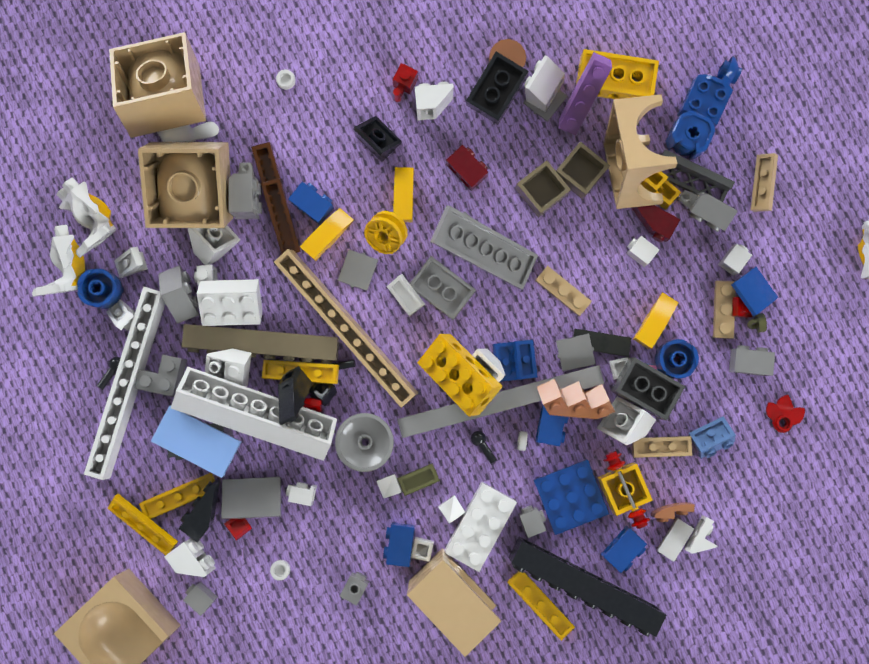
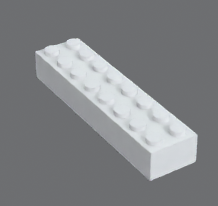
[171,367,337,461]

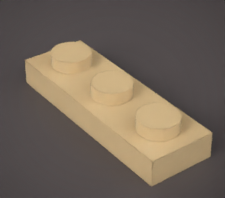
[751,153,778,212]
[535,265,592,317]
[713,281,735,339]
[632,436,692,458]

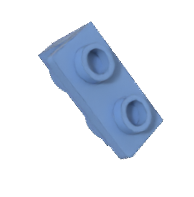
[689,416,736,459]

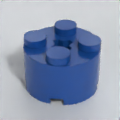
[77,269,124,309]
[655,339,699,379]

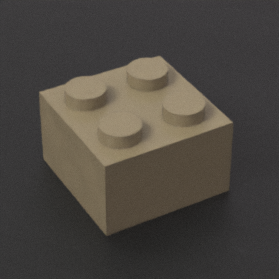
[556,142,610,200]
[515,160,571,218]

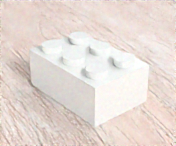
[197,279,263,326]

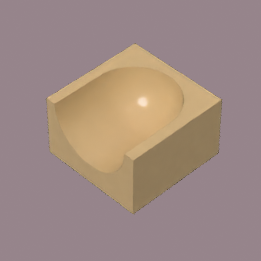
[109,32,206,138]
[138,142,233,228]
[407,548,501,657]
[54,569,181,664]

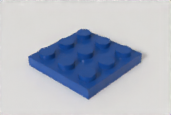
[533,459,609,535]

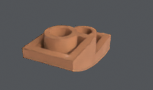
[651,502,695,522]

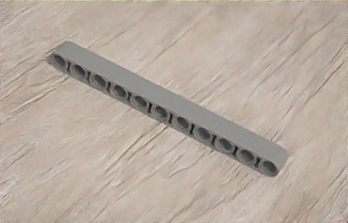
[397,365,604,438]

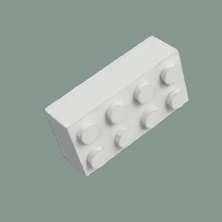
[444,481,517,572]

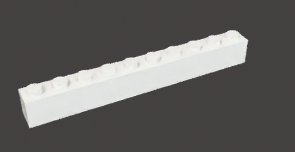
[84,287,165,480]

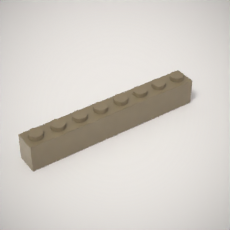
[181,324,340,364]

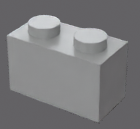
[729,345,775,376]

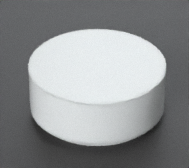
[276,69,296,90]
[517,431,528,451]
[270,560,290,580]

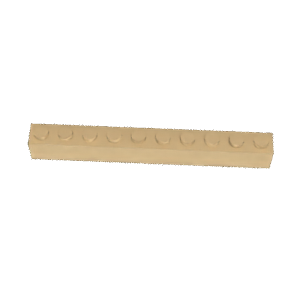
[274,249,418,408]

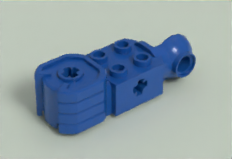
[665,56,742,160]

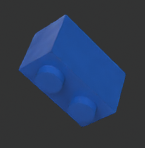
[288,181,334,225]
[535,404,569,447]
[383,523,415,567]
[601,526,647,573]

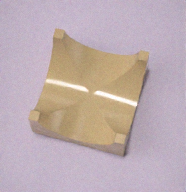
[603,94,677,209]

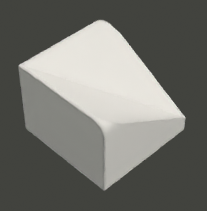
[376,474,402,498]
[438,495,465,524]
[411,537,434,562]

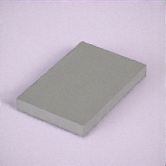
[410,256,476,320]
[221,477,281,519]

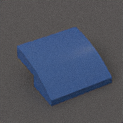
[731,266,778,317]
[492,340,538,382]

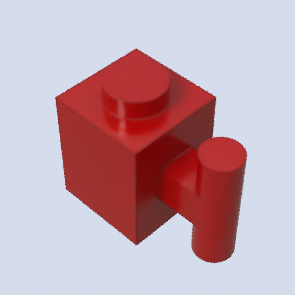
[393,63,418,102]

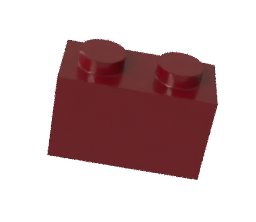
[446,145,488,191]

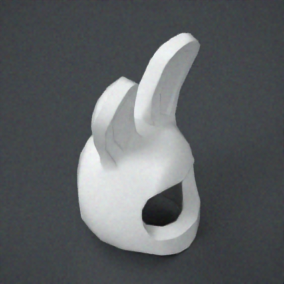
[157,122,219,142]

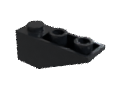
[278,366,313,425]
[178,478,220,542]

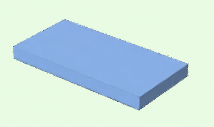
[151,405,242,478]

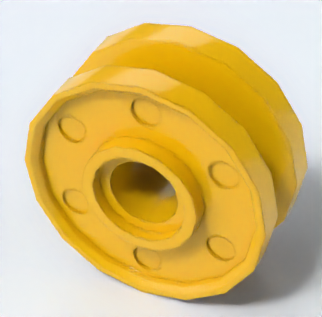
[364,211,408,254]

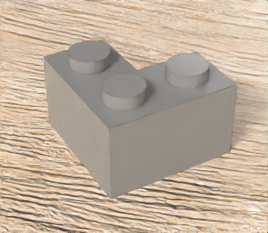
[158,265,199,324]
[135,355,187,397]

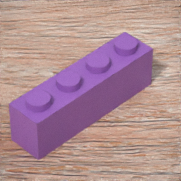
[558,52,612,136]

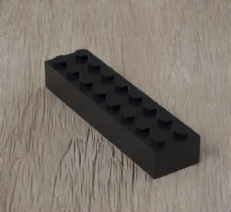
[509,536,667,637]

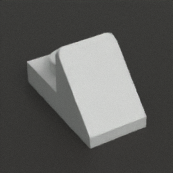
[114,247,148,278]
[106,299,135,331]
[684,515,718,554]

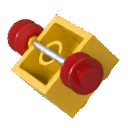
[597,451,653,529]

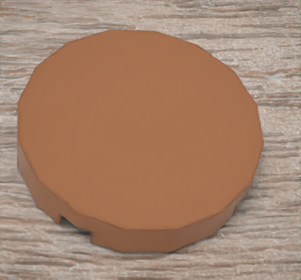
[489,39,526,68]

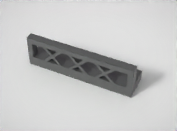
[661,149,735,202]

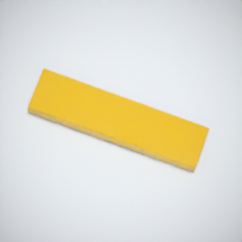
[262,359,339,384]
[139,473,215,519]
[107,493,178,555]
[507,571,575,641]

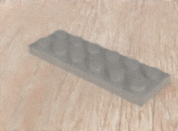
[430,205,538,290]

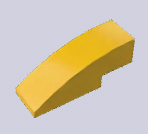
[393,167,414,223]
[641,171,681,210]
[300,208,354,261]
[633,292,679,349]

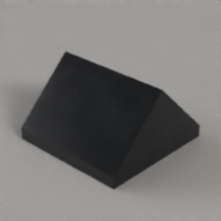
[353,116,402,162]

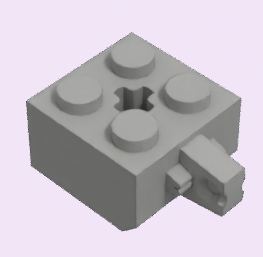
[229,163,262,219]
[678,190,738,232]

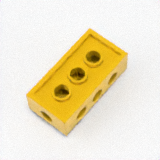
[576,49,659,99]
[417,334,503,417]

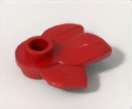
[766,395,805,433]

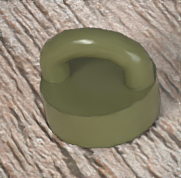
[747,313,767,333]

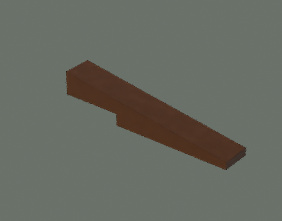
[251,142,301,255]

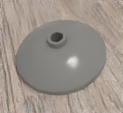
[335,413,394,472]

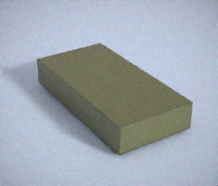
[397,463,440,496]

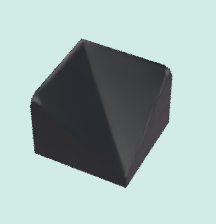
[309,383,337,406]

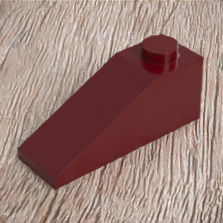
[632,205,681,243]

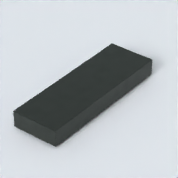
[573,329,632,357]

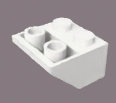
[524,55,565,112]
[415,82,454,120]
[205,348,252,387]
[164,538,216,577]

